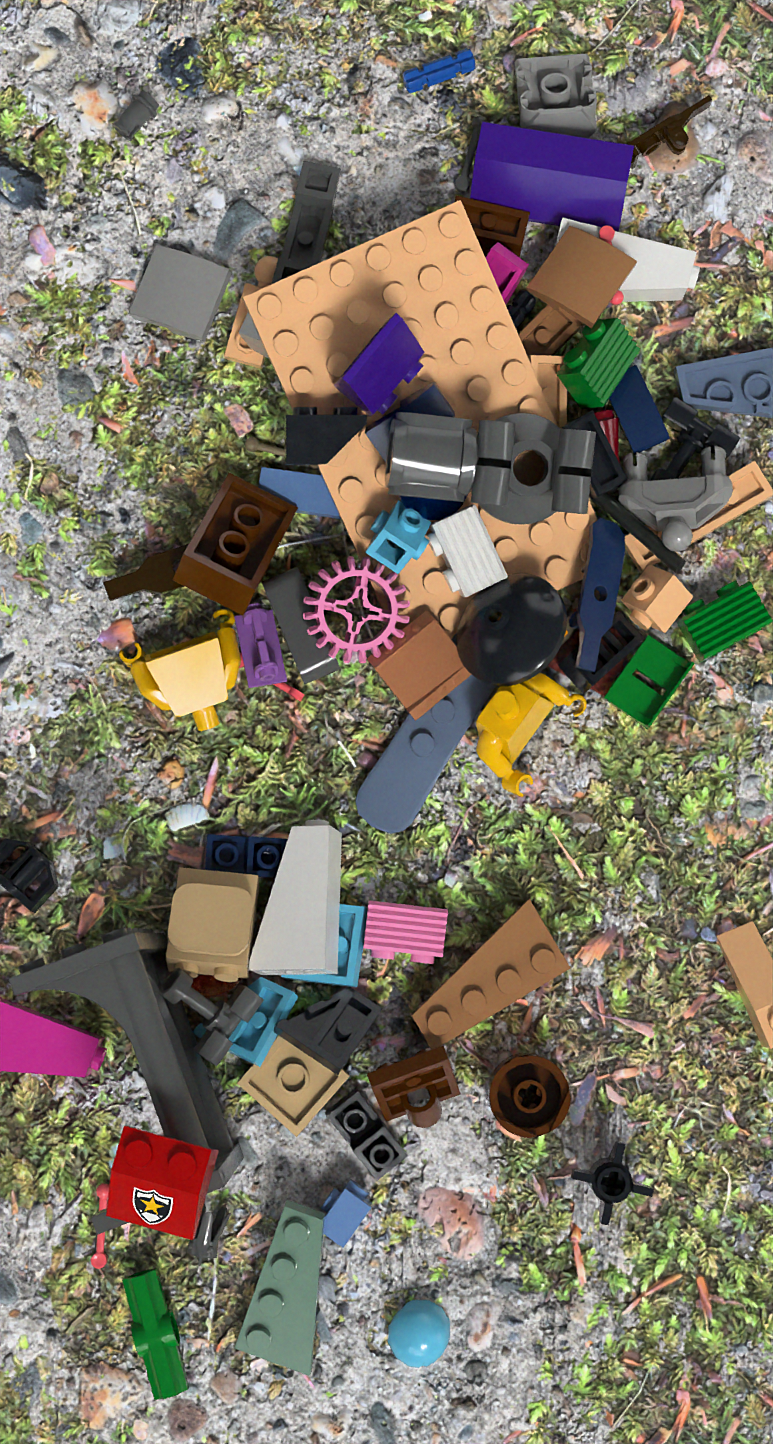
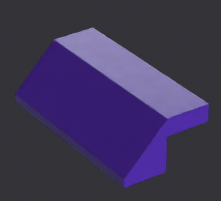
[470,122,634,232]

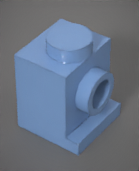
[321,1179,372,1248]

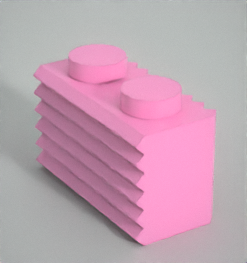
[363,900,448,964]

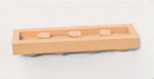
[625,461,773,573]

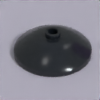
[456,573,567,686]

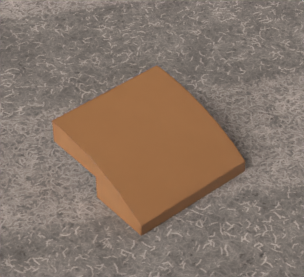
[526,226,637,329]

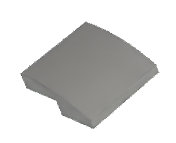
[128,244,232,342]

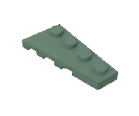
[235,1200,325,1376]

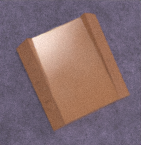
[367,610,472,721]

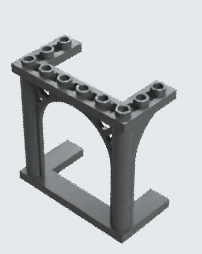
[8,927,244,1235]

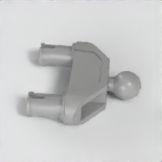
[619,446,733,552]

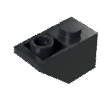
[284,407,367,465]

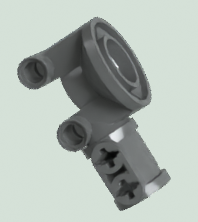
[385,412,596,524]

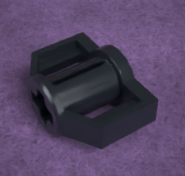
[0,838,59,913]

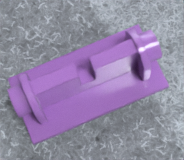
[234,603,287,688]

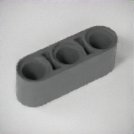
[262,567,341,685]

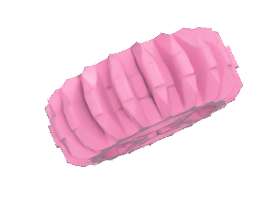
[303,556,410,663]

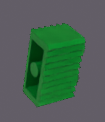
[556,318,641,408]
[677,580,773,663]

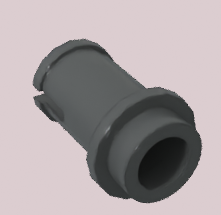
[112,90,159,141]

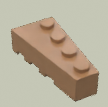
[411,899,571,1048]

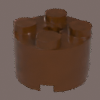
[487,1053,571,1138]

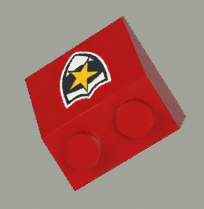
[106,1126,219,1240]

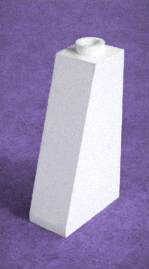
[540,217,700,303]
[249,820,342,975]

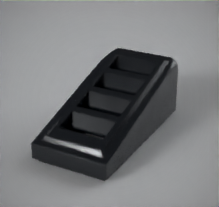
[558,610,645,693]

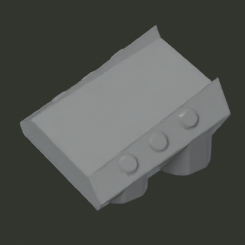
[514,53,597,138]

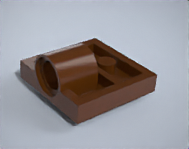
[367,1045,461,1128]

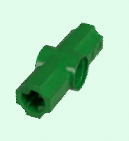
[122,1268,189,1400]

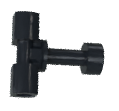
[650,397,741,481]

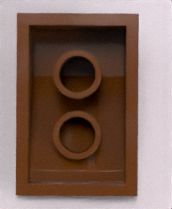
[173,473,298,615]

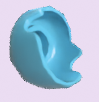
[388,1300,450,1368]

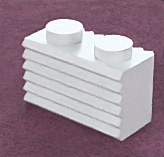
[426,504,508,597]

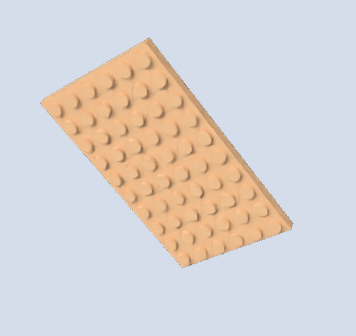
[242,200,598,639]

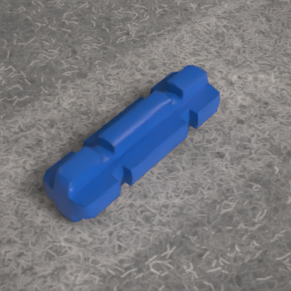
[403,48,476,93]

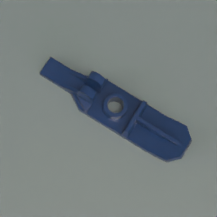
[569,518,625,672]

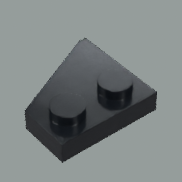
[274,987,383,1075]

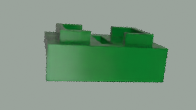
[603,635,695,730]

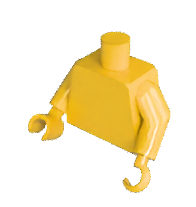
[119,609,241,731]
[476,673,587,797]

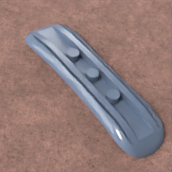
[355,633,496,834]

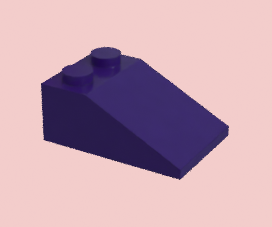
[333,313,425,417]

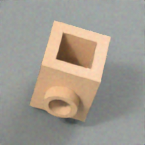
[621,564,693,633]

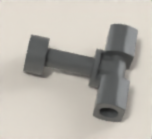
[159,968,264,1066]

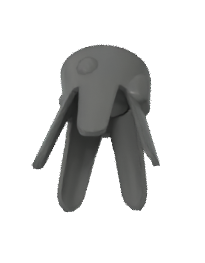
[186,1204,231,1266]

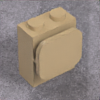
[166,867,259,982]

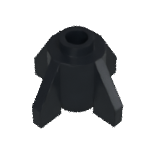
[571,1141,654,1226]

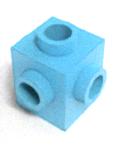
[365,500,432,574]

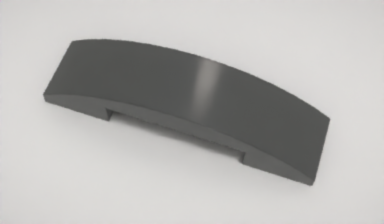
[272,161,341,284]

